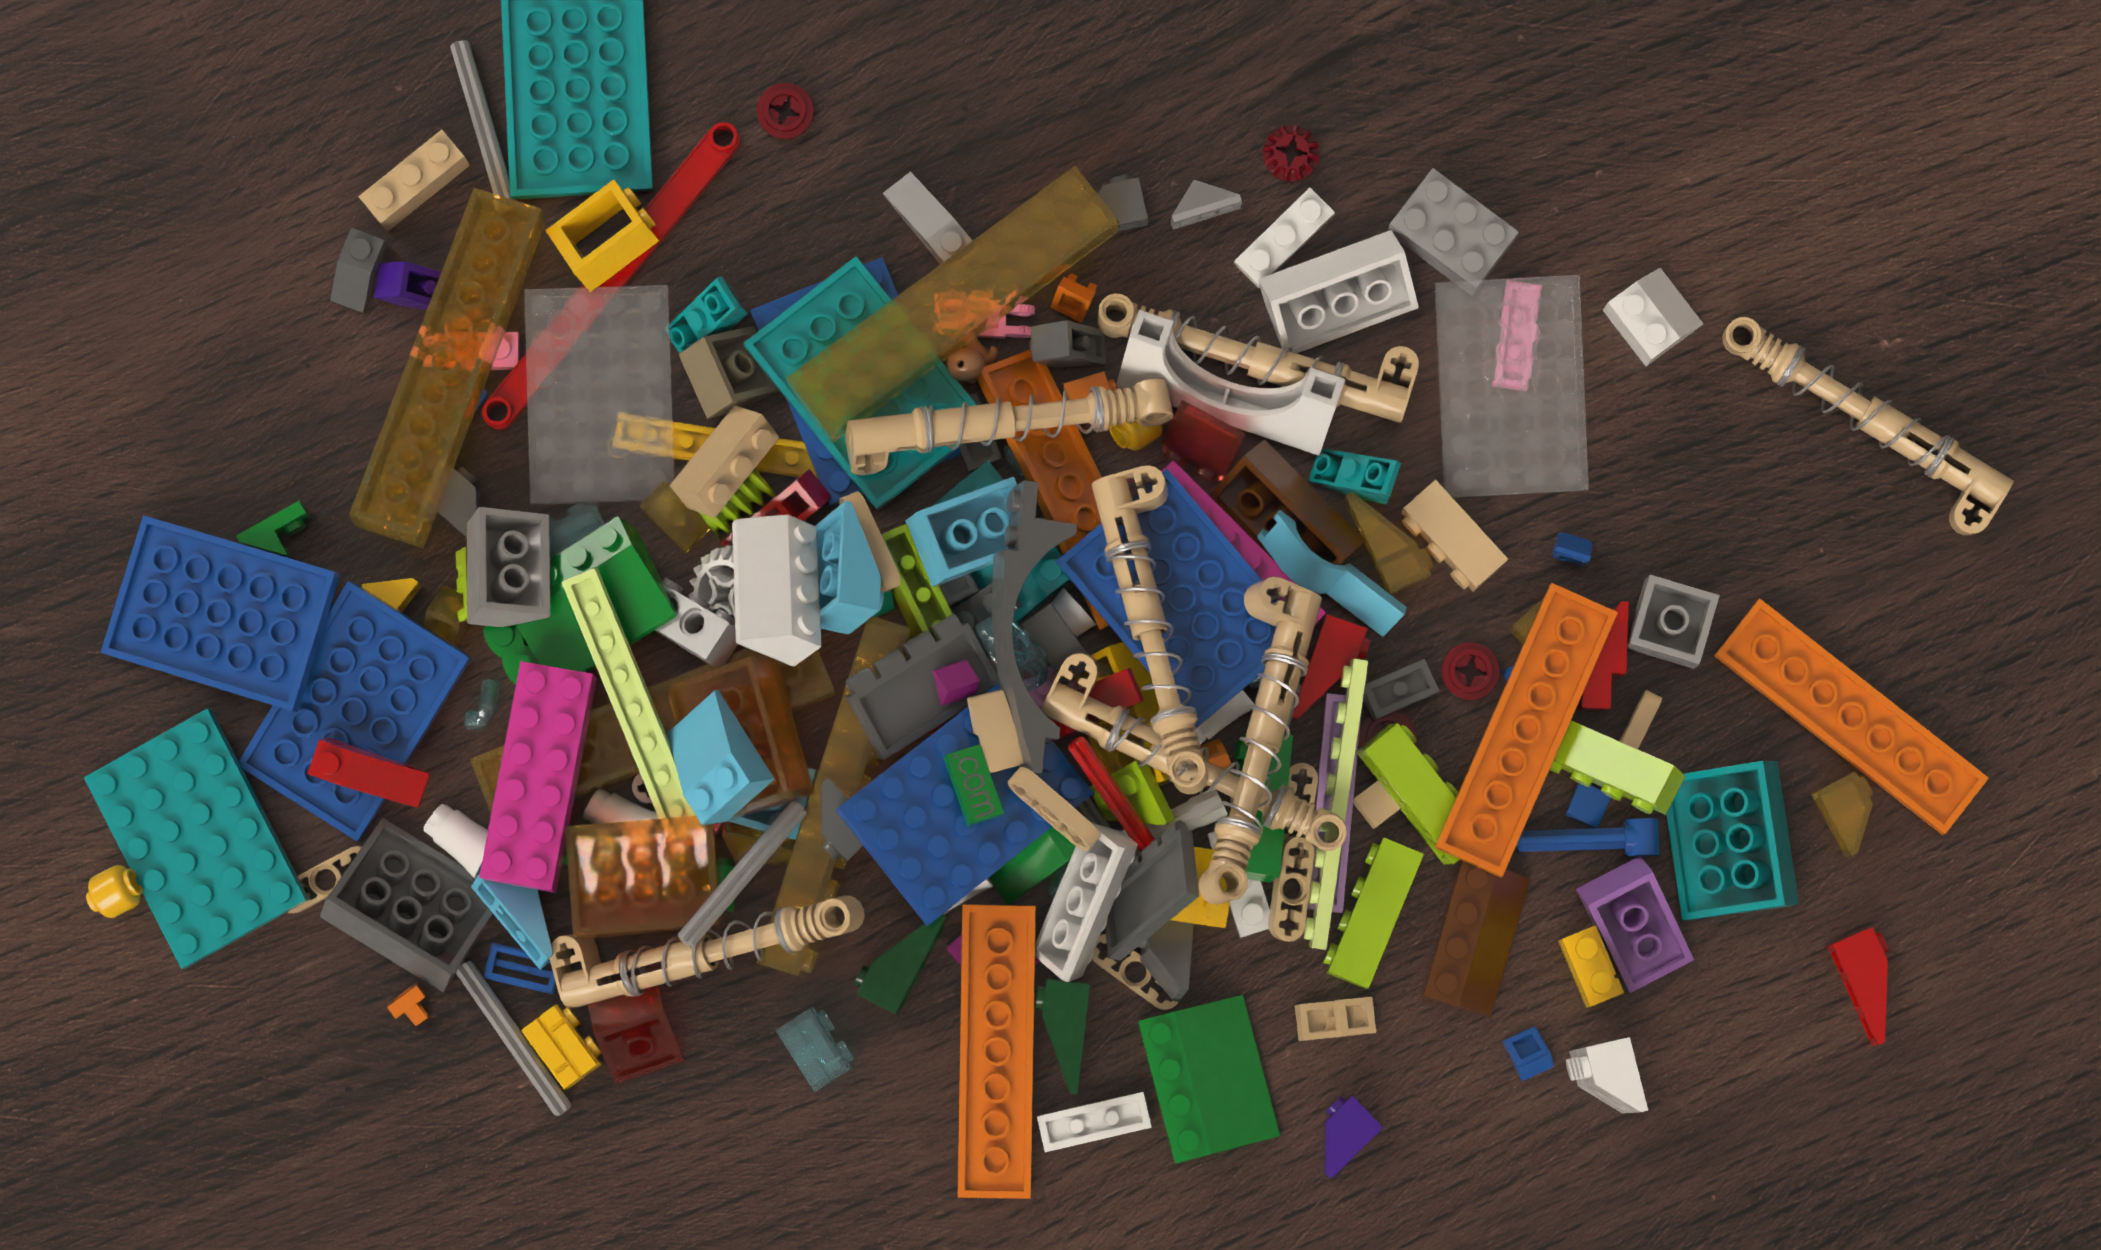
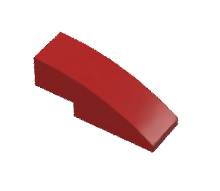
[1578,601,1629,712]

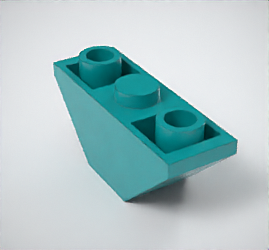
[665,276,748,354]
[1308,448,1401,504]

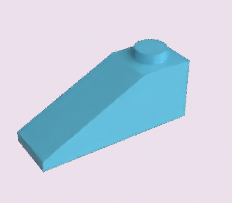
[471,874,553,970]

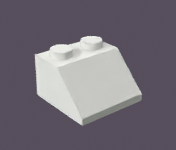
[1603,268,1703,366]

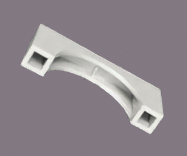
[1116,310,1345,456]

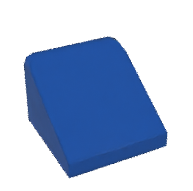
[1551,532,1592,567]
[1564,782,1611,828]
[1503,1026,1554,1081]

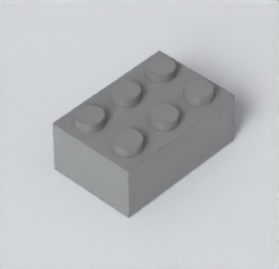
[1388,168,1519,296]

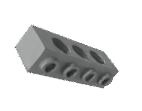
[654,577,738,671]

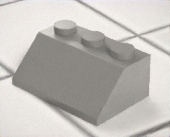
[467,507,550,627]

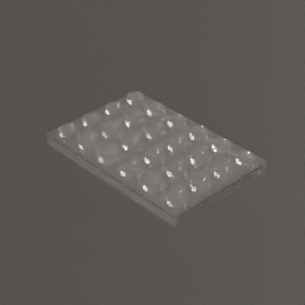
[1435,275,1589,498]
[524,285,675,505]

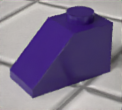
[374,261,462,313]
[1324,1096,1383,1179]

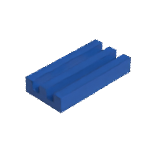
[483,943,557,995]

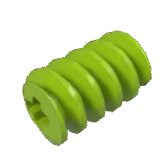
[698,468,777,540]

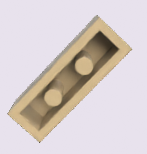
[358,129,470,232]
[670,405,779,518]
[1401,479,1508,592]

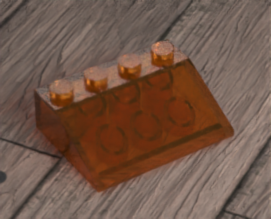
[665,655,815,827]
[565,815,724,939]

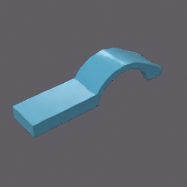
[1257,510,1407,637]

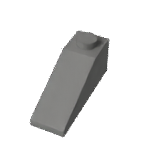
[883,171,977,276]

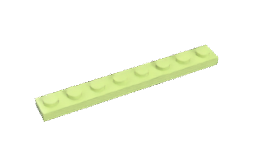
[562,567,708,852]
[1304,659,1368,950]

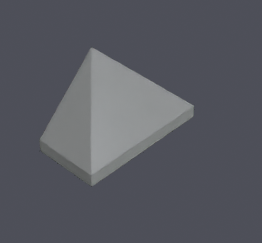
[1171,180,1242,230]

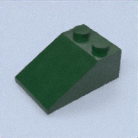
[854,914,948,1016]
[1036,979,1090,1095]

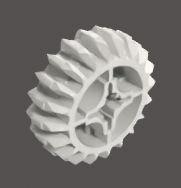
[688,545,735,627]

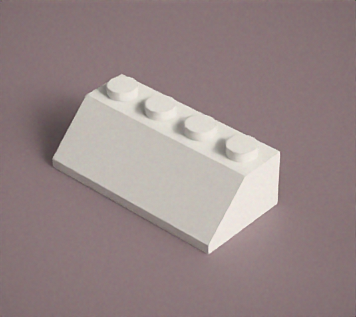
[1258,230,1419,353]
[732,515,821,667]
[1035,823,1138,982]
[1566,1037,1648,1114]

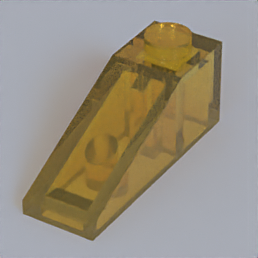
[1344,492,1433,595]

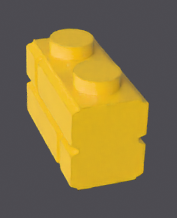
[1558,925,1624,1008]
[521,1004,602,1090]

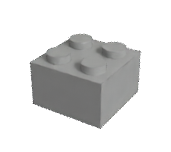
[1627,575,1720,669]

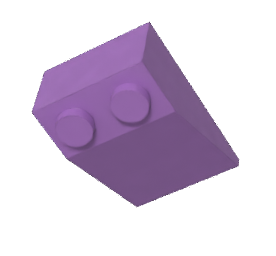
[1576,856,1694,993]

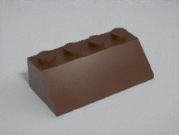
[1209,439,1366,587]
[1420,860,1530,1018]

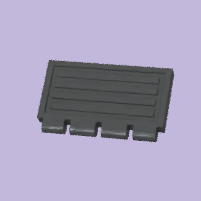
[845,614,999,760]
[1105,820,1199,961]

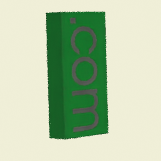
[943,744,1004,826]

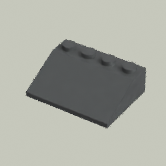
[319,818,493,993]

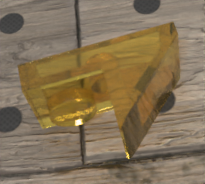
[640,481,711,554]
[721,822,795,865]

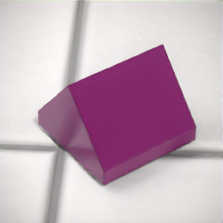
[933,660,980,706]

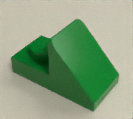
[236,501,311,559]

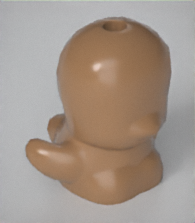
[947,336,998,384]

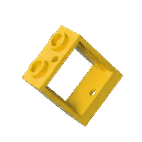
[545,179,659,292]

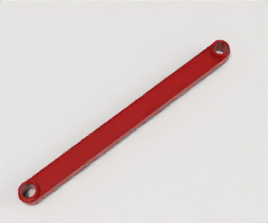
[482,122,741,430]

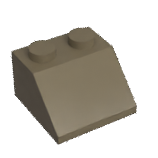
[678,326,780,419]

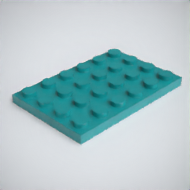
[501,0,654,199]
[743,256,976,511]
[84,709,310,969]

